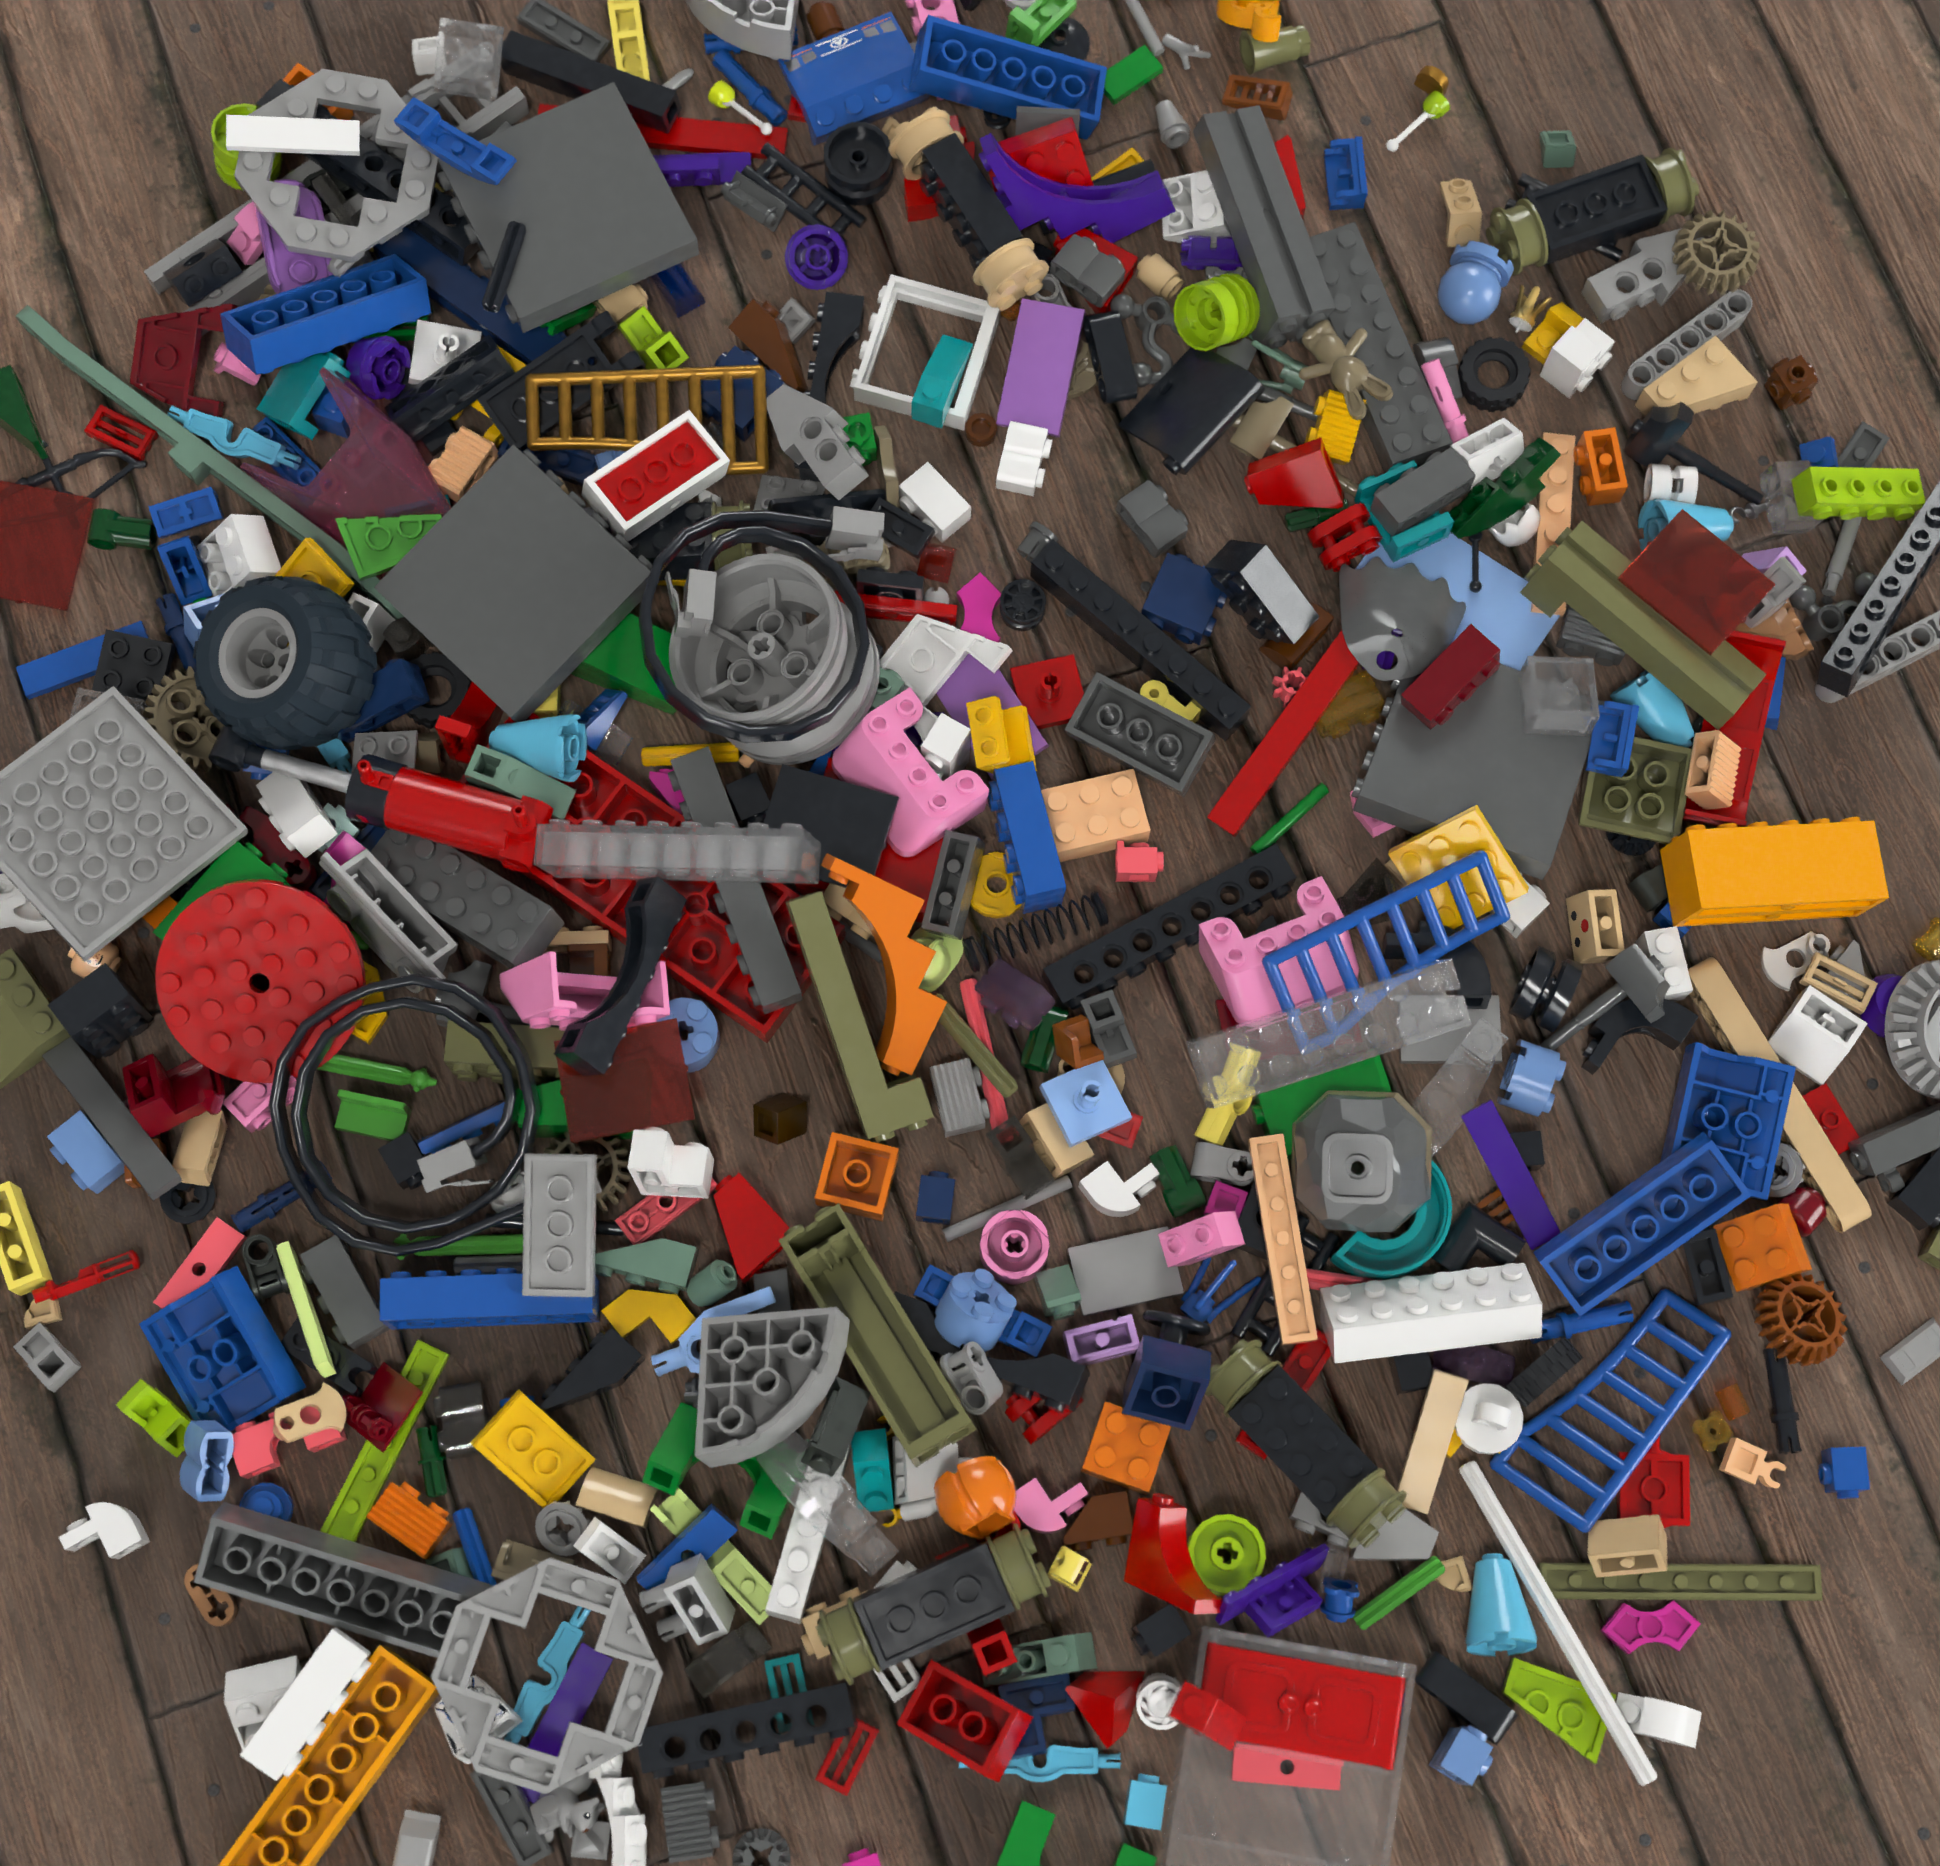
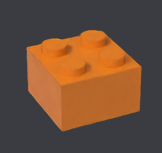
[815,1132,899,1221]
[1713,1204,1812,1292]
[1080,1401,1171,1495]

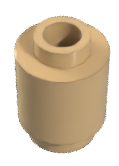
[1137,253,1184,300]

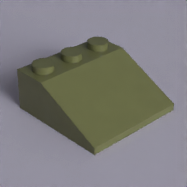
[1578,737,1692,844]
[0,948,71,1089]

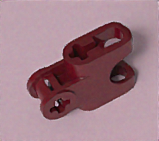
[212,806,318,891]

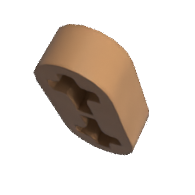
[184,1564,238,1627]

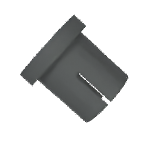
[1016,521,1059,563]

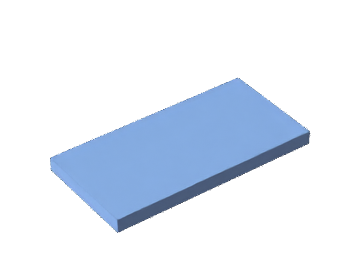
[1356,533,1560,672]

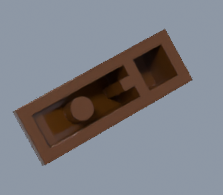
[728,299,808,394]

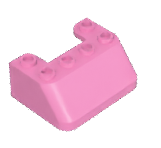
[832,687,990,857]
[1199,876,1359,1027]
[500,952,670,1034]

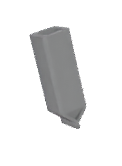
[392,1810,441,1866]

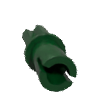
[1284,498,1349,532]
[415,1425,447,1498]

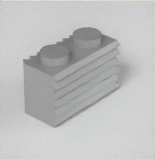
[930,1058,990,1138]

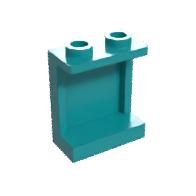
[256,352,351,440]
[1354,460,1454,562]

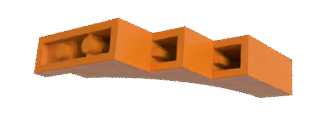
[821,853,947,1076]

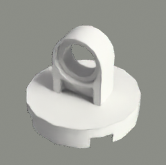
[1454,1383,1523,1455]

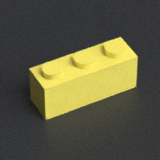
[0,1181,53,1296]

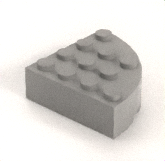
[685,0,799,60]
[695,1307,850,1468]

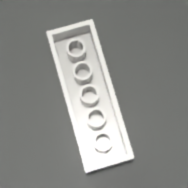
[1320,1263,1542,1363]

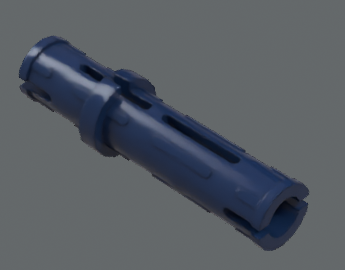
[156,593,197,673]
[231,1161,333,1234]

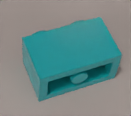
[851,1428,894,1513]

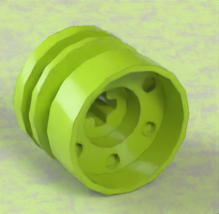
[211,103,282,190]
[1174,272,1260,351]

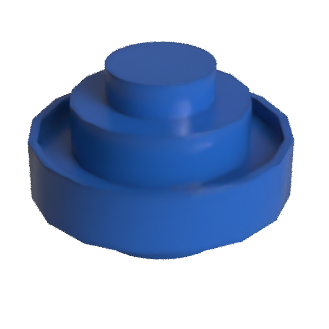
[240,1483,293,1522]

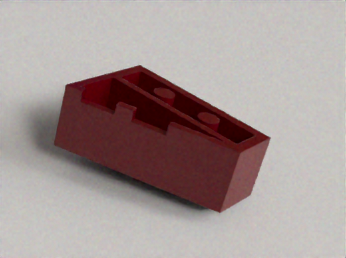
[1401,624,1500,730]

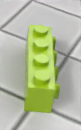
[1791,467,1926,521]

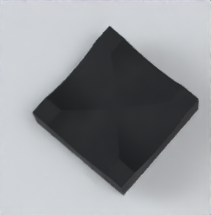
[91,629,176,707]

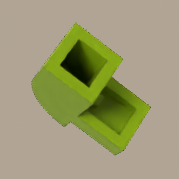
[618,306,689,369]
[116,1378,192,1457]

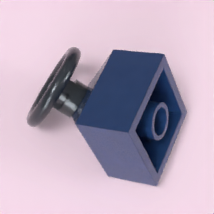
[1122,1310,1211,1431]

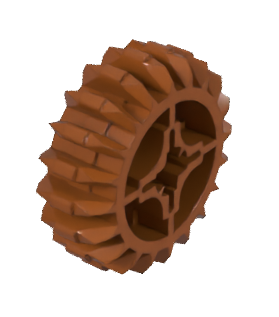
[1753,1273,1848,1367]

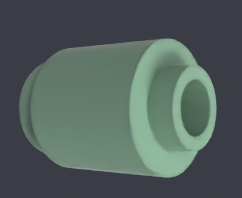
[687,1260,738,1307]

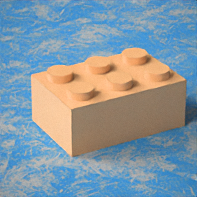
[1041,769,1151,862]

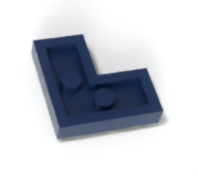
[998,1673,1075,1760]

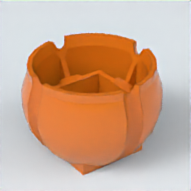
[933,1456,1017,1541]

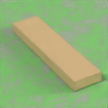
[1397,1369,1469,1514]

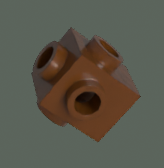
[1764,355,1819,411]

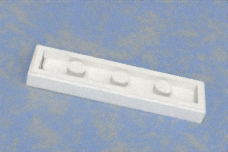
[226,115,360,156]

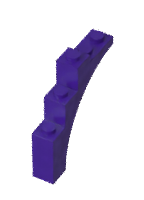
[979,133,1176,243]

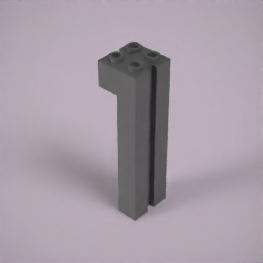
[1193,105,1336,349]

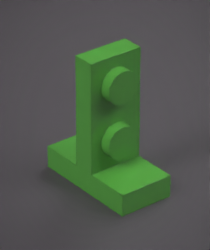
[1005,0,1077,47]

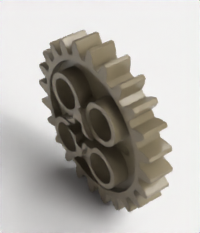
[142,666,224,773]

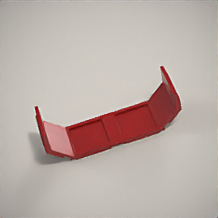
[1683,630,1786,827]

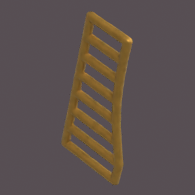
[525,365,769,475]

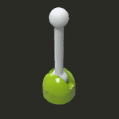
[1386,90,1450,152]

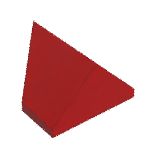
[1065,1671,1145,1748]

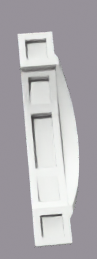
[589,1753,647,1866]

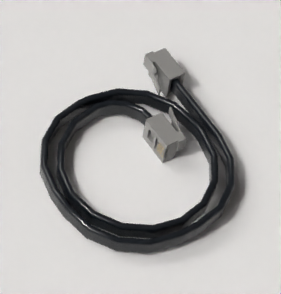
[269,974,602,1257]

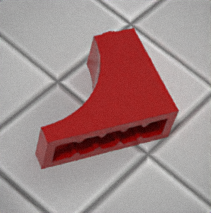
[435,681,504,765]
[1124,1493,1223,1614]

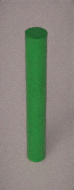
[1250,782,1329,855]

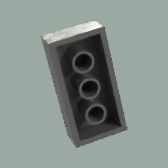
[1065,672,1216,797]

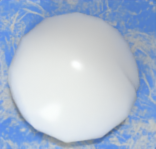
[1488,503,1541,547]

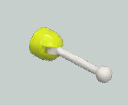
[708,80,773,135]

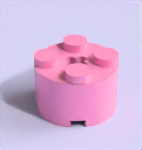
[979,1210,1049,1285]

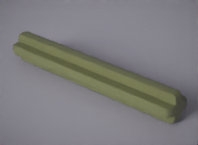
[935,993,1018,1098]

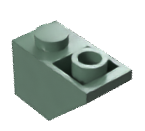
[1034,1264,1082,1321]

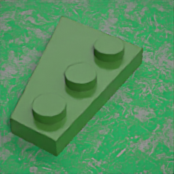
[335,514,442,581]

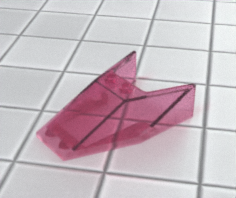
[240,367,451,543]

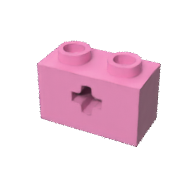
[1158,1211,1245,1267]

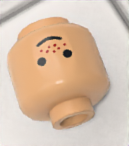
[68,943,122,978]

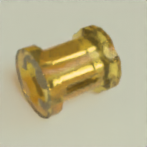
[1912,917,1940,961]

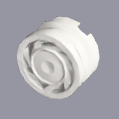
[1136,1673,1181,1730]

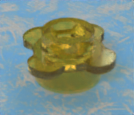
[1692,1411,1734,1452]

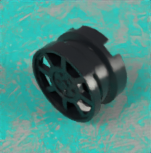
[1000,579,1046,631]

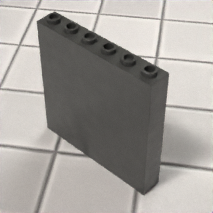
[437,82,699,333]
[374,444,659,722]
[1351,664,1604,880]

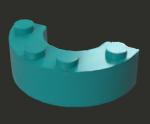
[1330,1160,1452,1280]

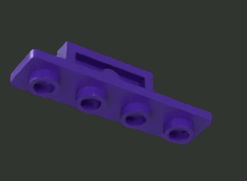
[653,152,751,187]
[1215,1543,1330,1638]

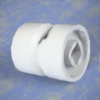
[1643,463,1698,504]

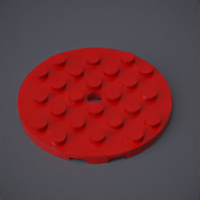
[155,879,366,1083]

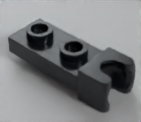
[281,1317,378,1398]

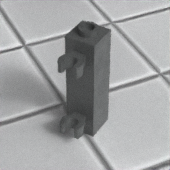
[1848,1102,1940,1193]

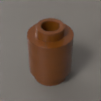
[806,1,845,41]

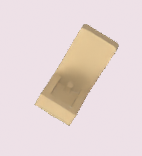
[1440,178,1482,247]
[801,1587,867,1660]

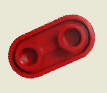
[1307,503,1382,572]
[1004,1394,1085,1445]

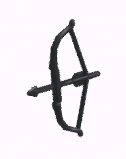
[0,440,147,530]

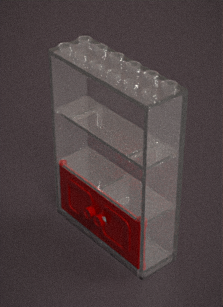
[1159,1626,1417,1866]

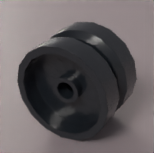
[824,122,893,206]
[1509,946,1584,1032]

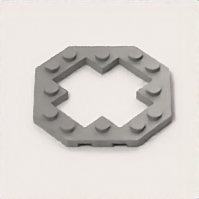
[234,69,439,262]
[431,1557,663,1794]

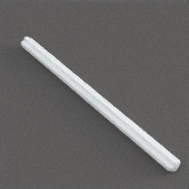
[1459,1461,1657,1786]

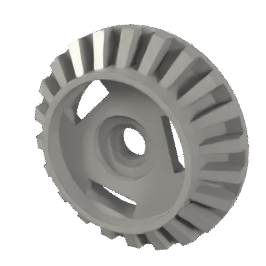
[1885,960,1940,1099]

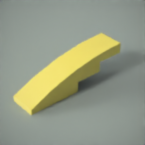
[607,0,650,81]

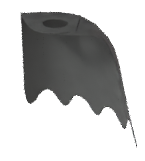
[1339,557,1466,681]

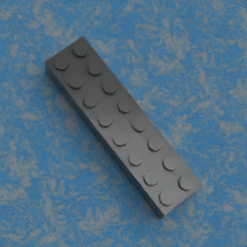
[1309,222,1453,473]
[194,1502,494,1658]

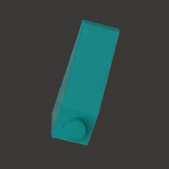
[911,334,973,429]

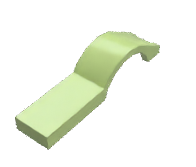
[649,1488,772,1625]

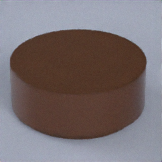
[965,413,997,447]

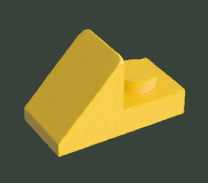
[1521,302,1584,365]

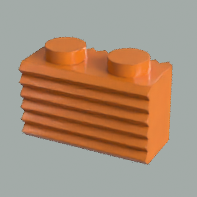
[366,1481,453,1559]

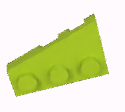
[1501,1658,1616,1764]

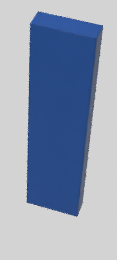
[16,621,149,700]

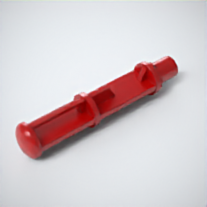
[31,1250,140,1304]

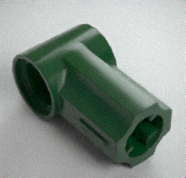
[87,508,157,550]
[1020,1001,1069,1073]
[1149,1145,1206,1219]

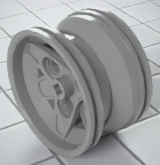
[669,553,880,765]

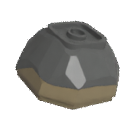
[1291,1090,1432,1232]

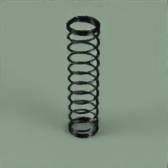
[962,891,1109,973]

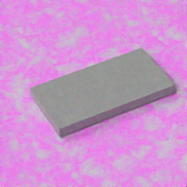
[522,1153,597,1297]

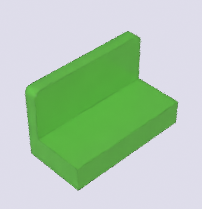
[335,1089,412,1141]

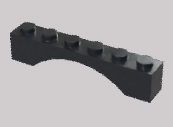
[794,291,865,482]
[554,877,687,1076]
[894,1291,1091,1413]

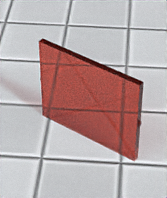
[0,481,95,611]
[1617,509,1776,656]
[554,1018,695,1143]

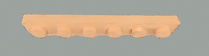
[1531,432,1575,616]
[1248,1134,1318,1346]

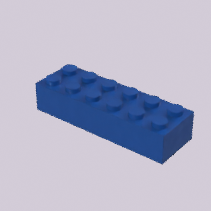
[909,15,1107,140]
[220,254,431,375]
[1533,1132,1752,1317]
[380,1268,600,1330]

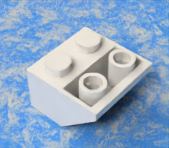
[1162,170,1232,243]
[197,514,281,596]
[1768,985,1868,1086]
[224,1655,302,1751]

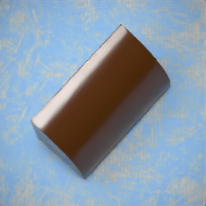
[1259,602,1334,671]

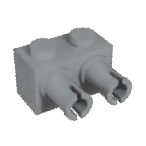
[639,1554,735,1646]

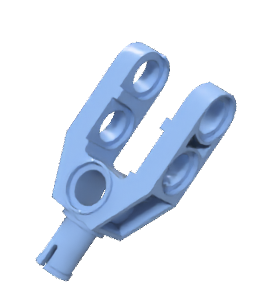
[651,1286,776,1377]

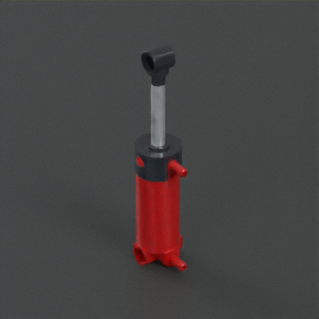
[208,726,554,873]

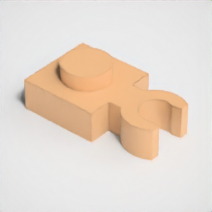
[1719,1437,1786,1488]

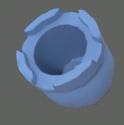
[1437,241,1514,325]

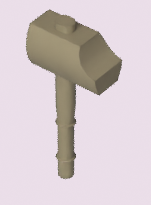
[1228,396,1359,498]

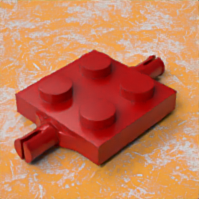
[1616,1429,1690,1528]

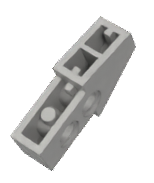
[1581,228,1704,323]
[766,384,869,500]
[1288,1490,1439,1561]

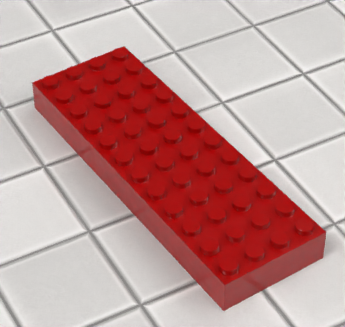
[458,713,846,1043]

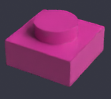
[1203,1180,1248,1219]
[842,1847,882,1866]

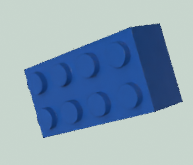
[987,761,1066,914]

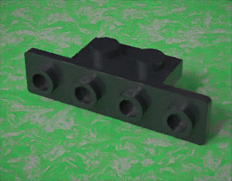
[767,489,886,546]

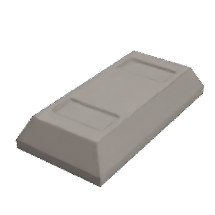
[1879,1317,1940,1386]

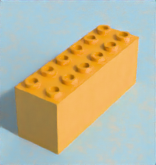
[1660,817,1889,927]

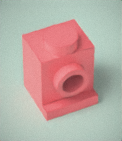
[1115,840,1164,882]

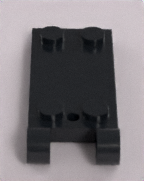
[477,311,646,451]

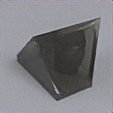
[1337,858,1402,930]

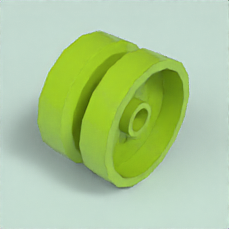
[1187,1514,1266,1596]

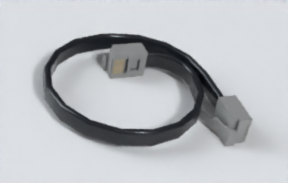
[639,506,885,743]

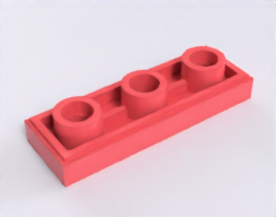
[615,1178,717,1245]
[153,1217,247,1309]
[1231,1743,1342,1791]

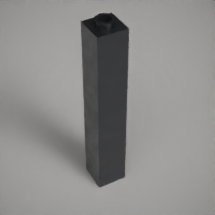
[497,30,682,134]

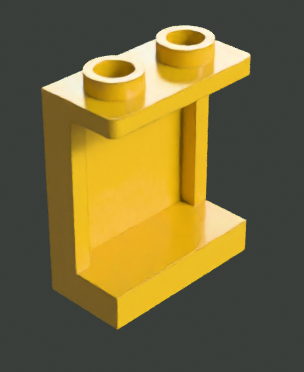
[966,696,1037,774]

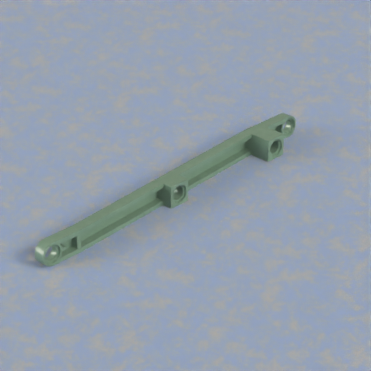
[15,305,406,625]

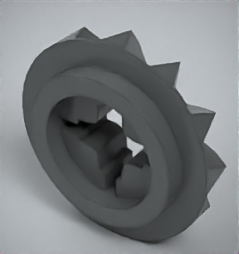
[733,1828,791,1866]

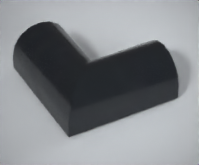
[1431,1201,1526,1272]

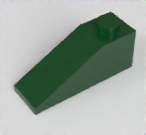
[0,365,48,460]

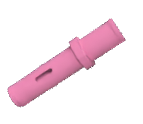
[1421,358,1469,444]

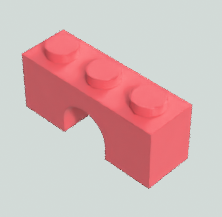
[232,1407,347,1479]

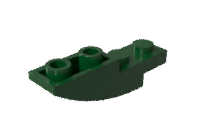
[1449,437,1561,539]

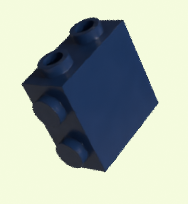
[701,345,784,442]
[1141,553,1228,645]

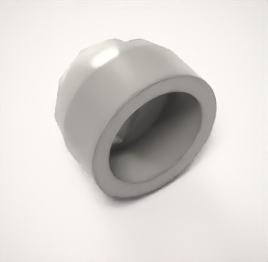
[923,587,949,604]

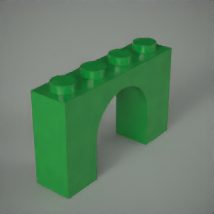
[642,1402,807,1539]
[996,1800,1157,1866]

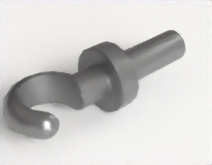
[1728,501,1774,524]

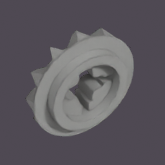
[1769,1143,1806,1198]
[535,1500,590,1556]

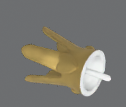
[1509,285,1551,333]

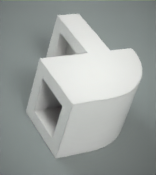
[1078,1161,1160,1217]
[59,1502,150,1559]
[1616,1692,1702,1748]

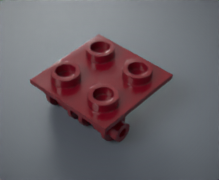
[342,1361,423,1453]

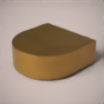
[1414,66,1448,96]

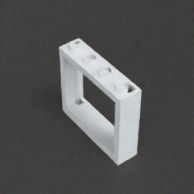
[850,274,1001,431]

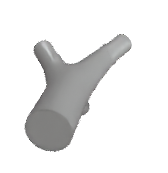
[1162,33,1211,70]

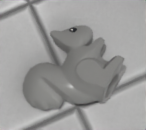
[530,1771,605,1843]

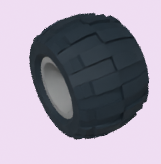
[193,576,377,750]

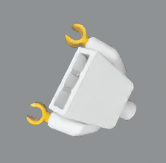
[877,1416,973,1527]

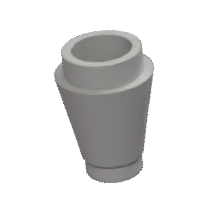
[1155,100,1190,149]

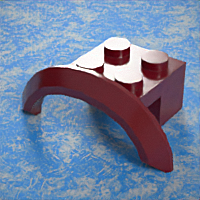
[122,1053,225,1138]

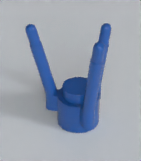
[1179,1257,1261,1324]

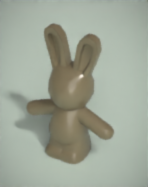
[1299,320,1394,420]

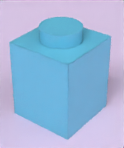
[1123,1773,1167,1830]

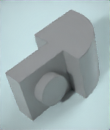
[1728,557,1806,629]
[13,1322,82,1393]

